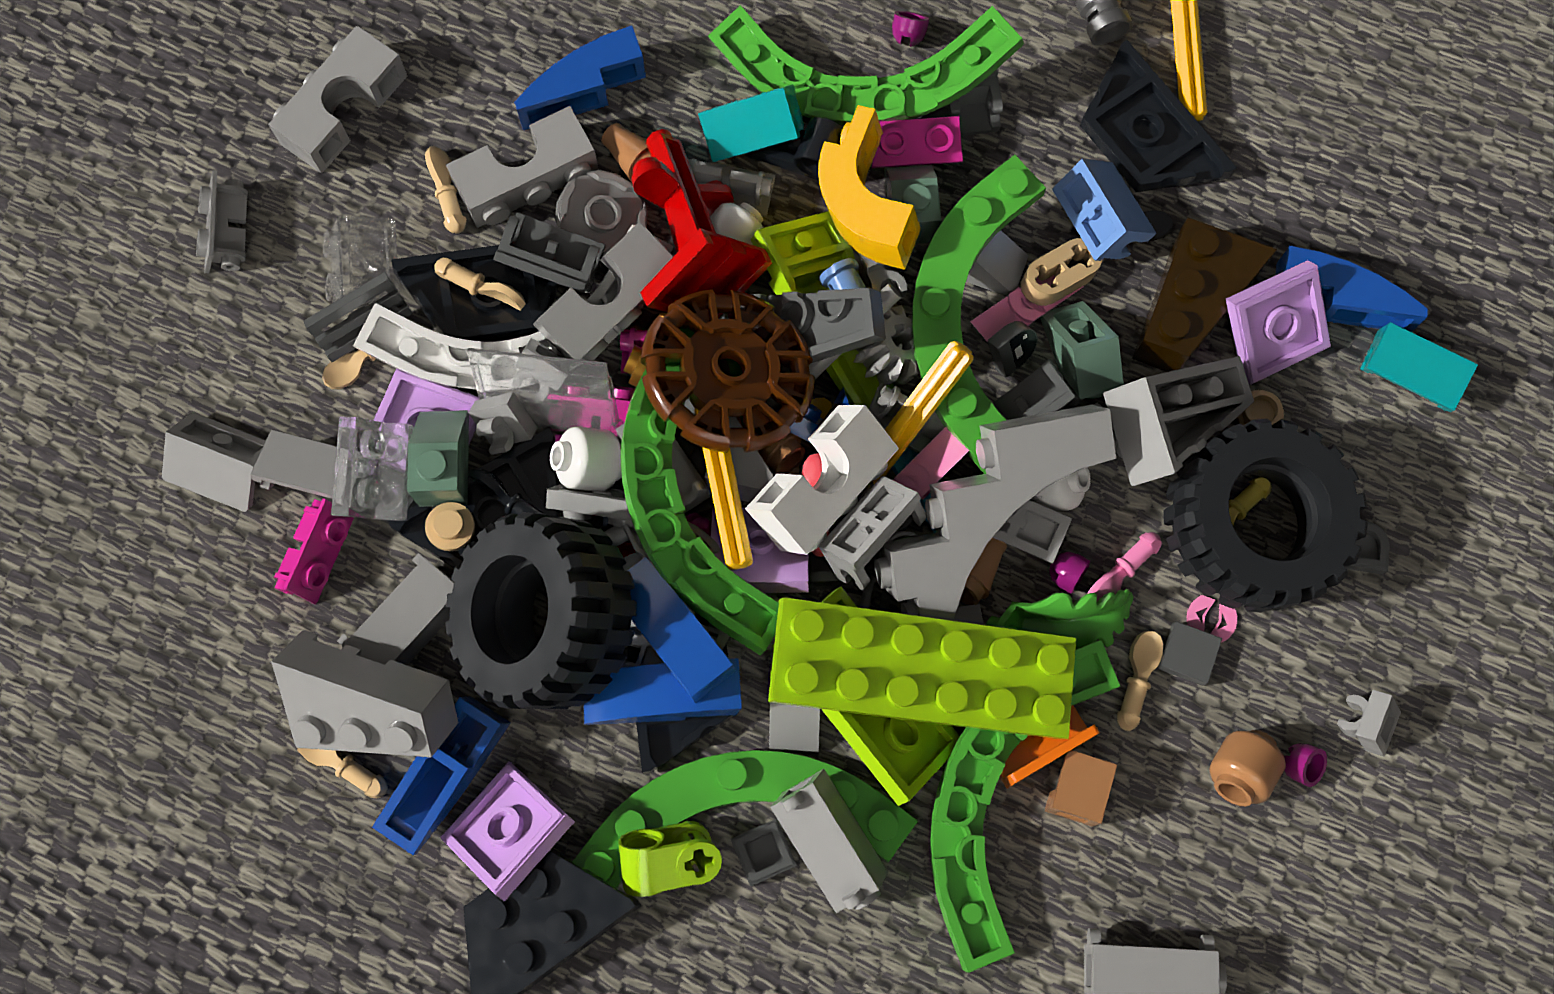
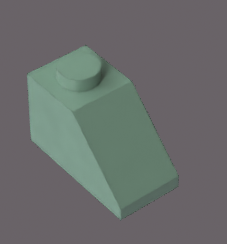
[884,164,942,244]
[1040,301,1124,399]
[407,410,469,507]

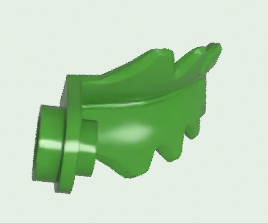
[986,589,1134,649]

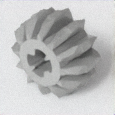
[853,305,920,386]

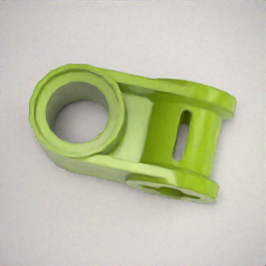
[619,821,722,897]

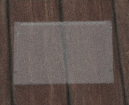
[467,348,624,438]

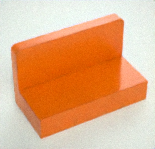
[1000,705,1100,789]

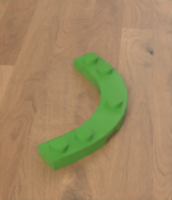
[708,5,1024,125]
[912,155,1046,474]
[621,327,779,655]
[930,640,1120,973]
[572,750,918,889]

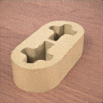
[1021,238,1102,306]

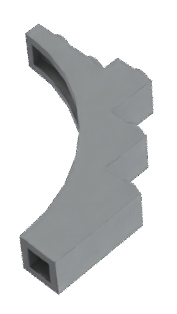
[875,405,1116,621]

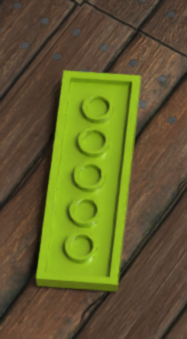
[768,597,1076,739]

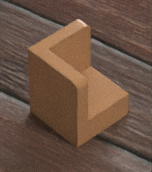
[1044,750,1117,827]

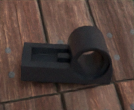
[748,117,843,181]

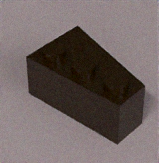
[1132,217,1277,372]

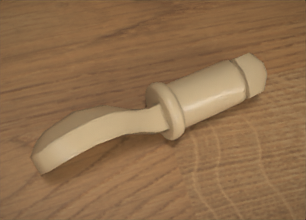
[425,146,466,234]
[434,258,526,311]
[322,350,376,389]
[1117,631,1163,731]
[297,748,388,798]

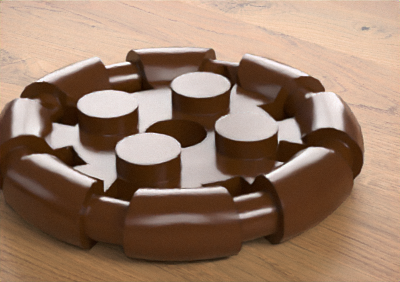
[641,289,815,453]

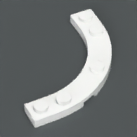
[353,224,674,390]

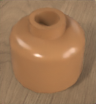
[1209,730,1286,807]

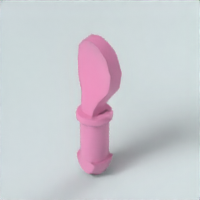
[1087,532,1162,601]

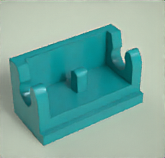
[698,84,804,162]
[1360,322,1478,412]

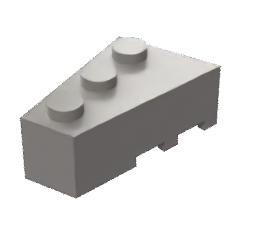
[1103,356,1254,487]
[271,630,459,757]

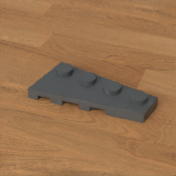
[718,288,886,376]

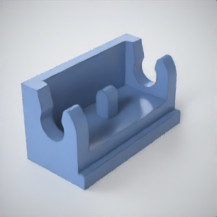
[1052,159,1157,261]

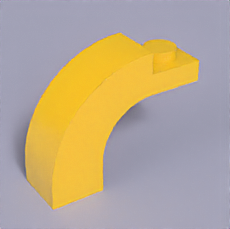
[818,105,921,270]

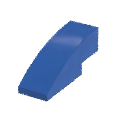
[515,25,646,130]
[1276,246,1428,332]
[627,557,736,703]
[583,658,742,725]
[372,696,511,855]

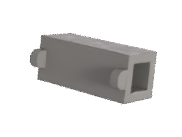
[337,553,454,665]
[770,769,888,913]
[1084,928,1227,994]

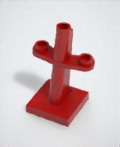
[631,129,772,318]

